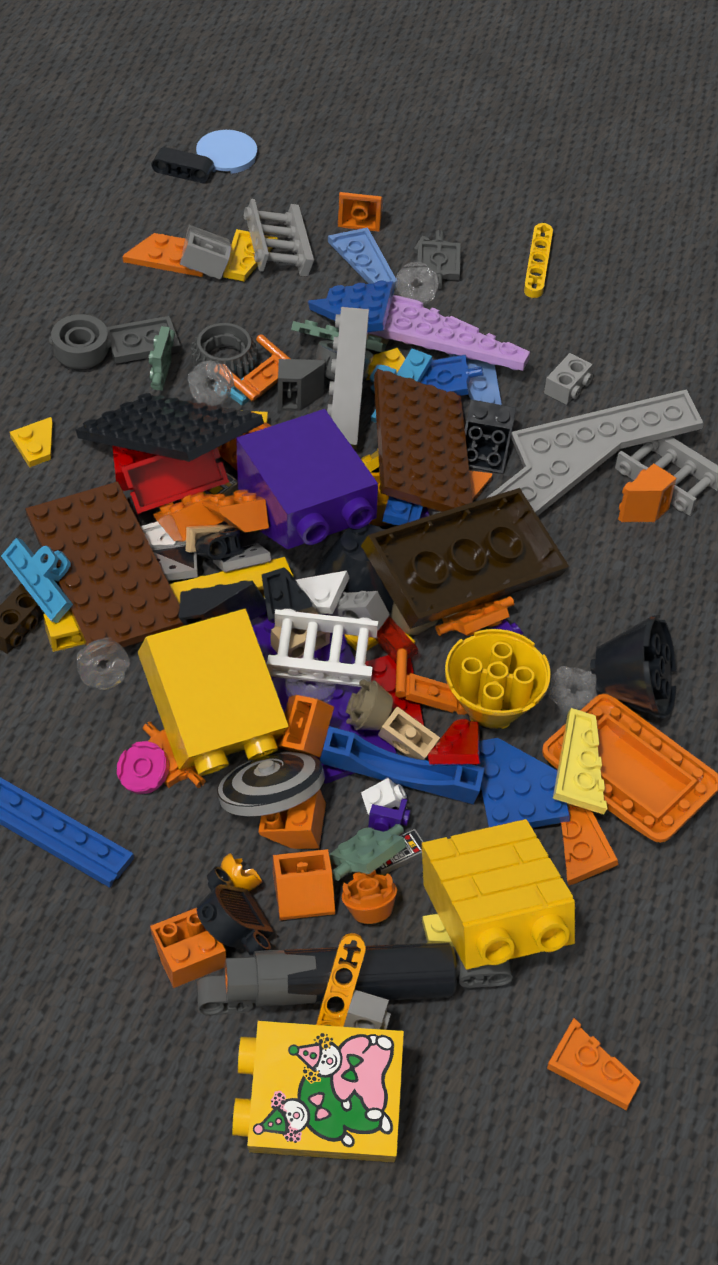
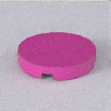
[117,741,169,795]

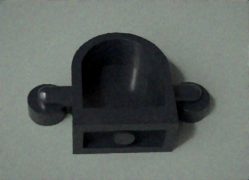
[197,866,274,955]

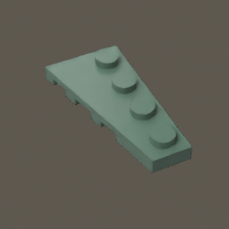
[291,320,386,352]

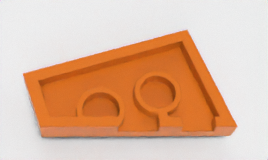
[561,803,619,886]
[547,1018,640,1111]

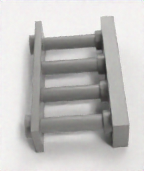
[244,199,314,276]
[615,437,718,516]

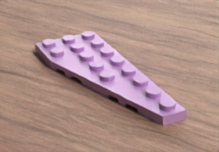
[367,295,530,371]

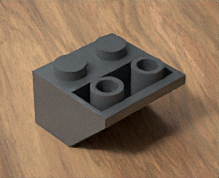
[278,359,325,411]

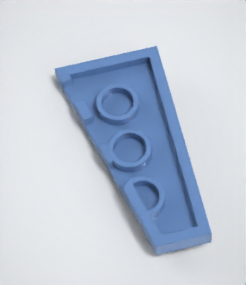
[328,228,398,289]
[449,354,502,405]

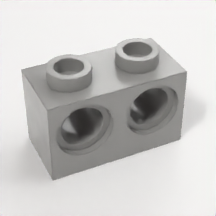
[544,353,593,405]
[344,990,391,1030]

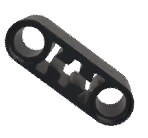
[151,147,214,184]

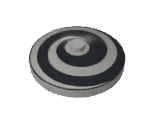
[217,752,325,816]

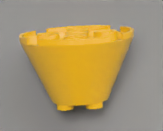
[445,629,551,729]

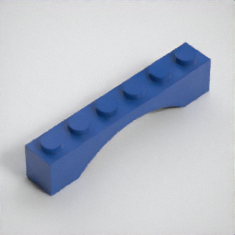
[320,726,485,804]

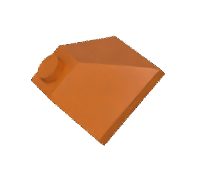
[338,192,383,232]

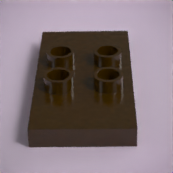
[361,488,569,629]

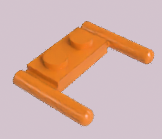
[217,334,291,402]
[395,648,467,715]

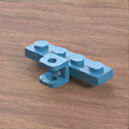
[370,349,432,423]
[1,538,73,623]

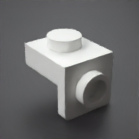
[361,778,407,815]

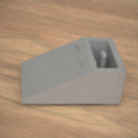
[180,225,231,279]

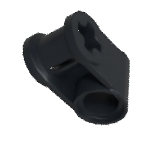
[195,527,245,560]

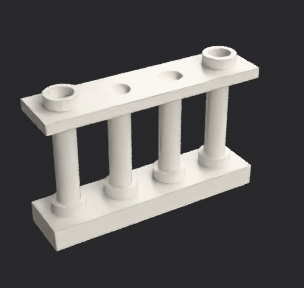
[267,609,378,687]

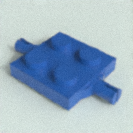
[420,355,484,396]

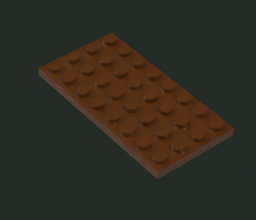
[374,369,473,512]
[25,481,184,657]

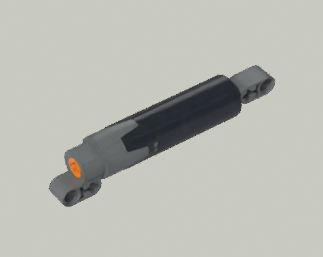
[196,942,513,1015]

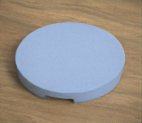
[196,130,257,174]

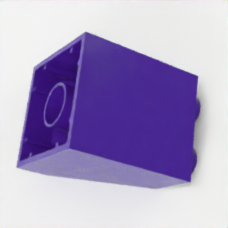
[236,409,378,549]

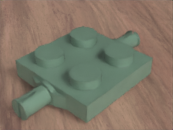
[149,326,175,391]
[329,824,407,881]

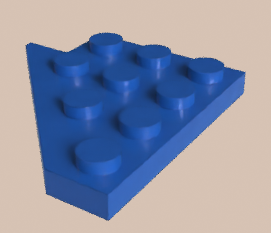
[308,280,394,332]
[476,738,570,828]

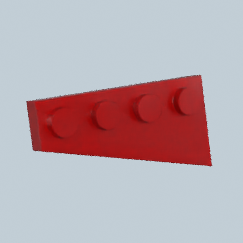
[365,649,424,726]

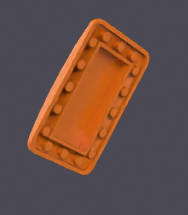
[542,694,718,843]

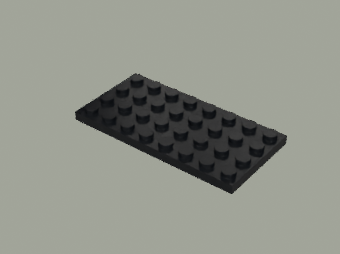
[75,393,264,462]

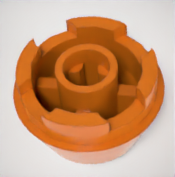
[342,870,397,924]

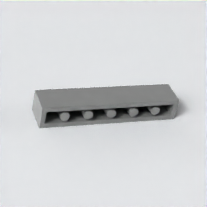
[327,307,369,450]

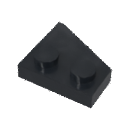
[261,567,317,623]

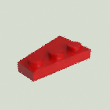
[428,719,480,764]

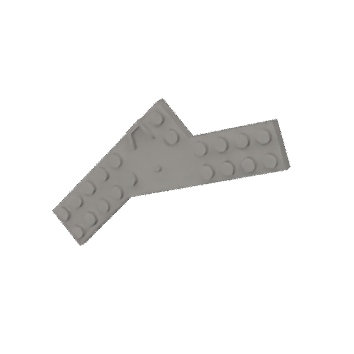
[486,389,703,516]

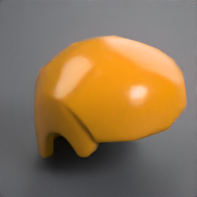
[221,853,262,891]

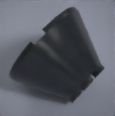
[315,524,394,613]
[590,615,676,719]

